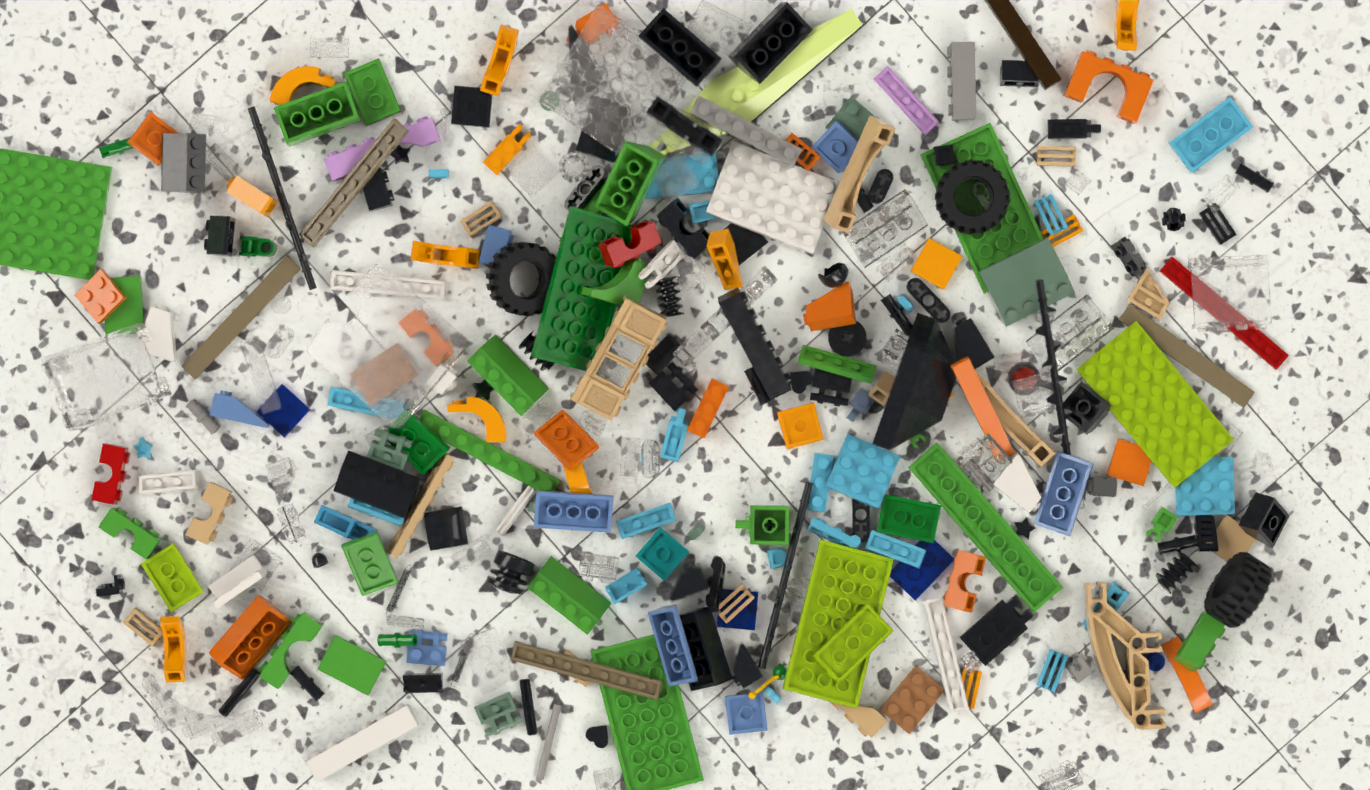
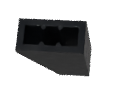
[953,317,995,369]

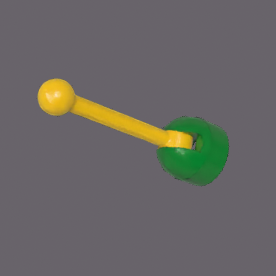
[748,664,787,699]

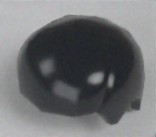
[818,262,849,288]

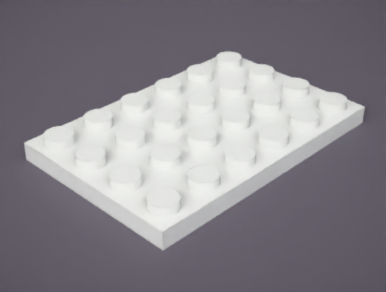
[705,141,840,254]

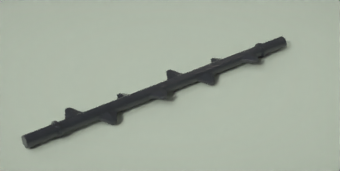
[248,106,317,290]
[1036,279,1072,455]
[758,481,813,669]

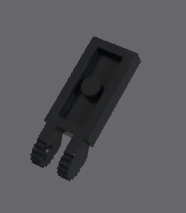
[705,556,726,613]

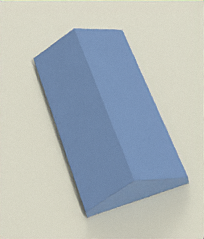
[1034,451,1094,536]
[534,490,614,533]

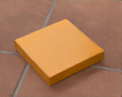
[910,238,963,290]
[777,402,824,449]

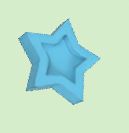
[133,437,153,459]

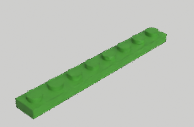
[419,409,560,492]

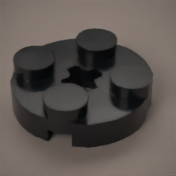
[828,321,866,357]

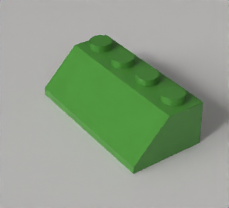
[274,82,361,147]
[594,141,665,226]
[467,335,549,416]
[527,556,611,635]

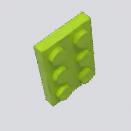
[141,543,205,612]

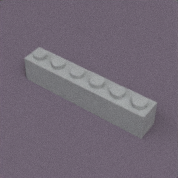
[690,96,802,166]

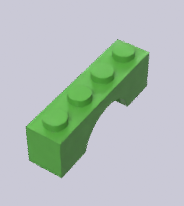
[259,612,324,689]

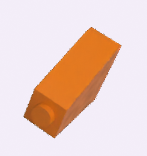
[803,282,856,332]

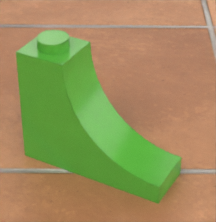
[581,258,647,306]

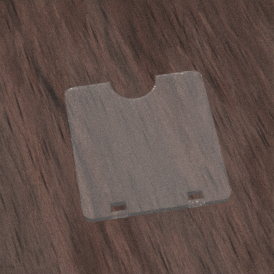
[307,264,468,429]

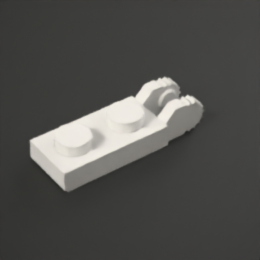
[638,240,685,288]

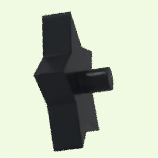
[390,145,410,164]
[473,379,494,400]
[1014,517,1035,539]

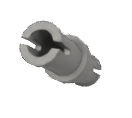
[186,398,221,435]

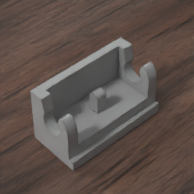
[1065,652,1093,684]

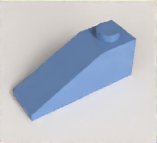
[210,390,270,428]

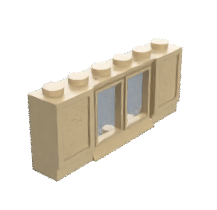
[570,295,667,421]

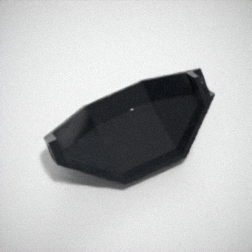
[872,312,956,451]

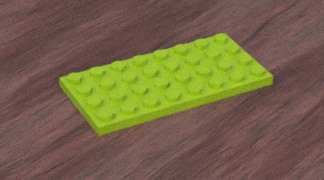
[1076,321,1234,488]
[782,540,894,709]

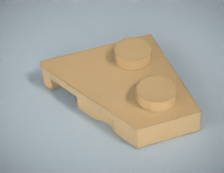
[1126,269,1170,320]

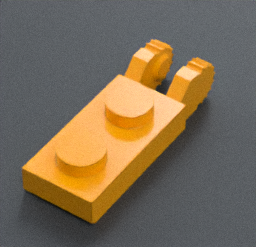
[483,124,532,175]

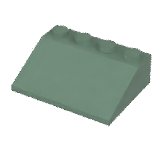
[979,237,1075,327]

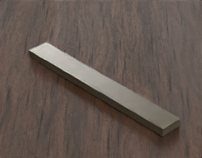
[299,118,409,247]
[181,255,301,380]
[1118,304,1255,408]
[510,641,663,700]

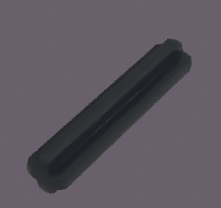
[219,668,261,717]
[520,679,538,736]

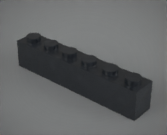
[718,287,792,400]

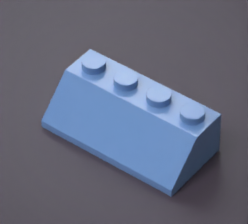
[648,604,698,686]

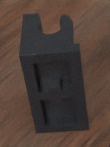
[1000,60,1039,87]
[646,333,684,375]
[403,673,443,693]

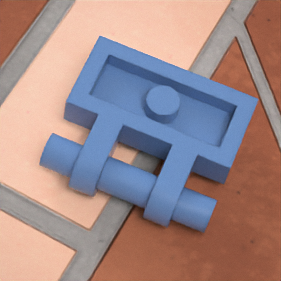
[406,629,447,666]

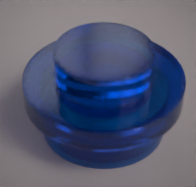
[1146,652,1165,671]

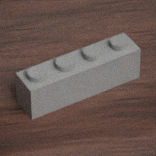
[947,42,976,121]

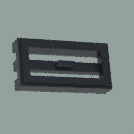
[1199,203,1237,245]

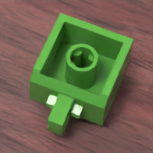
[735,505,789,545]

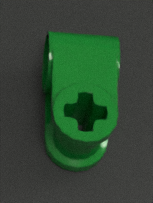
[239,236,277,257]

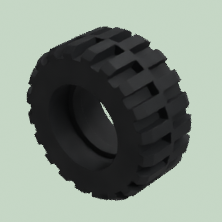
[935,160,1010,235]
[486,242,556,316]
[1204,552,1272,628]

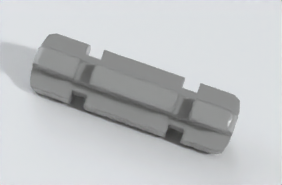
[963,460,994,493]

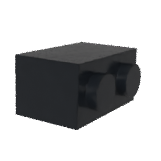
[363,168,395,212]

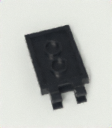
[959,594,1034,666]

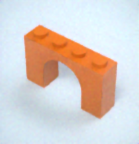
[1063,50,1154,124]

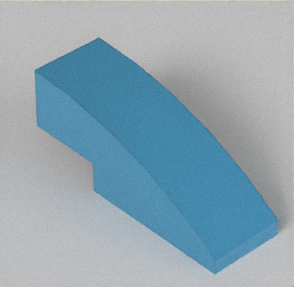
[314,505,378,540]

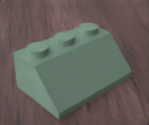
[825,96,895,150]

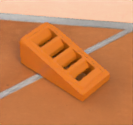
[785,133,821,172]

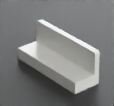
[209,555,267,609]

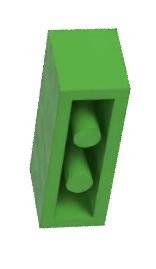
[1173,611,1225,672]

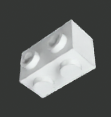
[427,364,459,395]

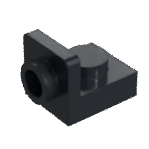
[96,574,125,597]

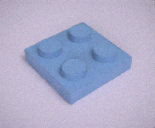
[811,120,859,174]
[725,692,767,735]

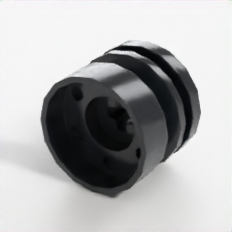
[486,550,535,595]

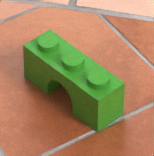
[98,507,162,559]

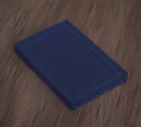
[890,540,954,601]

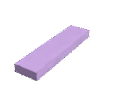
[873,66,940,135]

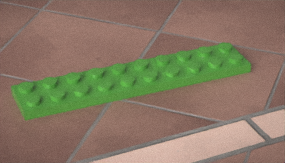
[908,443,1063,612]

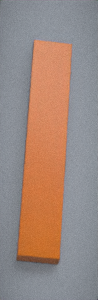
[950,357,1015,462]

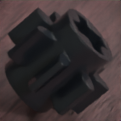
[1162,208,1186,231]

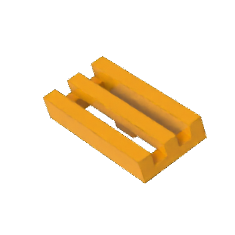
[1041,214,1083,247]
[961,667,982,709]

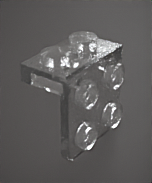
[955,433,1012,478]

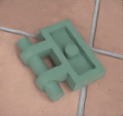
[367,428,413,471]
[474,691,522,737]

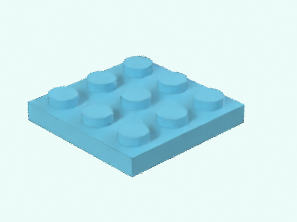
[825,434,900,510]
[1175,456,1235,516]

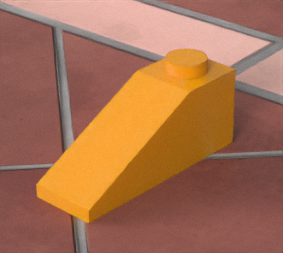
[707,229,743,290]

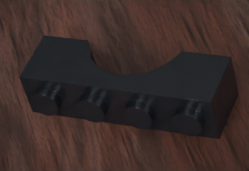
[647,96,722,158]

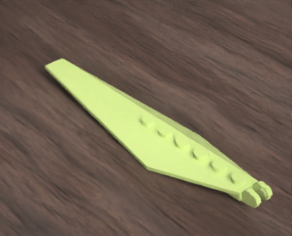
[649,9,862,155]

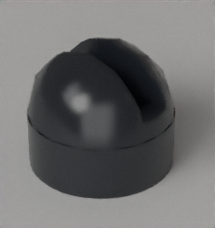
[312,553,328,568]

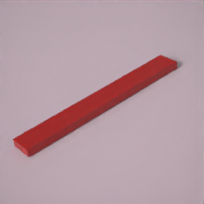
[1159,257,1289,370]

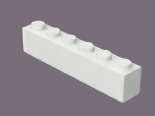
[306,703,419,782]

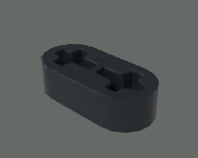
[868,169,894,204]

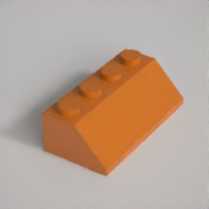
[208,594,292,680]

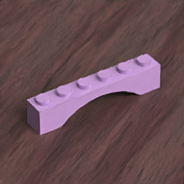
[324,116,441,182]

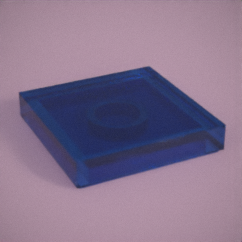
[257,384,311,438]
[717,589,758,630]

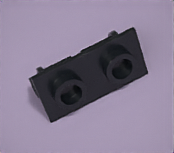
[1111,237,1147,277]

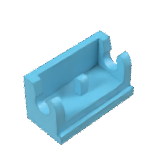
[605,567,647,605]

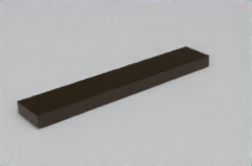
[984,0,1062,90]

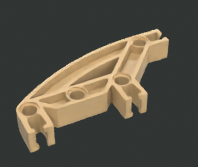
[1084,581,1166,730]

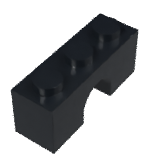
[657,198,710,259]

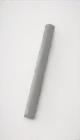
[536,704,561,780]

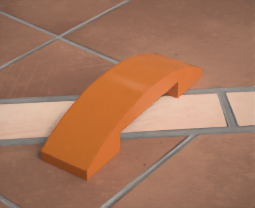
[1161,636,1213,713]

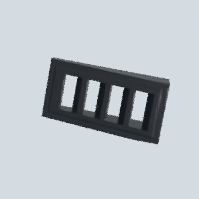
[1194,515,1219,552]

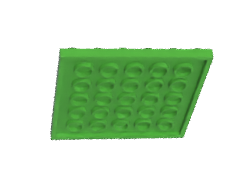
[0,148,112,280]

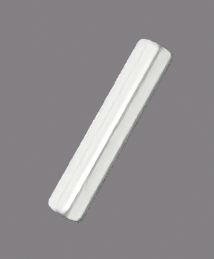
[496,486,536,535]

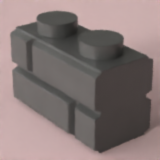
[1085,476,1117,497]

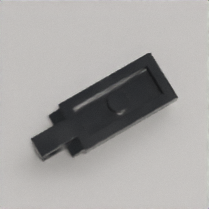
[1047,119,1101,139]

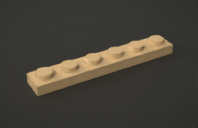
[386,453,454,558]

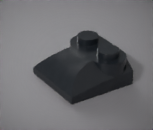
[1063,381,1111,435]
[424,506,468,551]

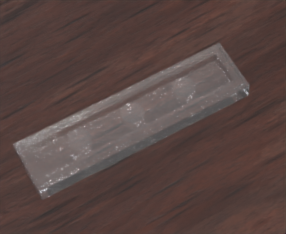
[240,335,282,414]

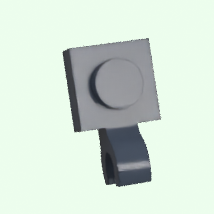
[846,388,875,422]

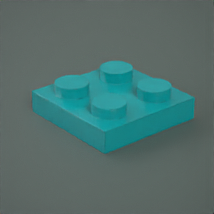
[635,527,689,581]

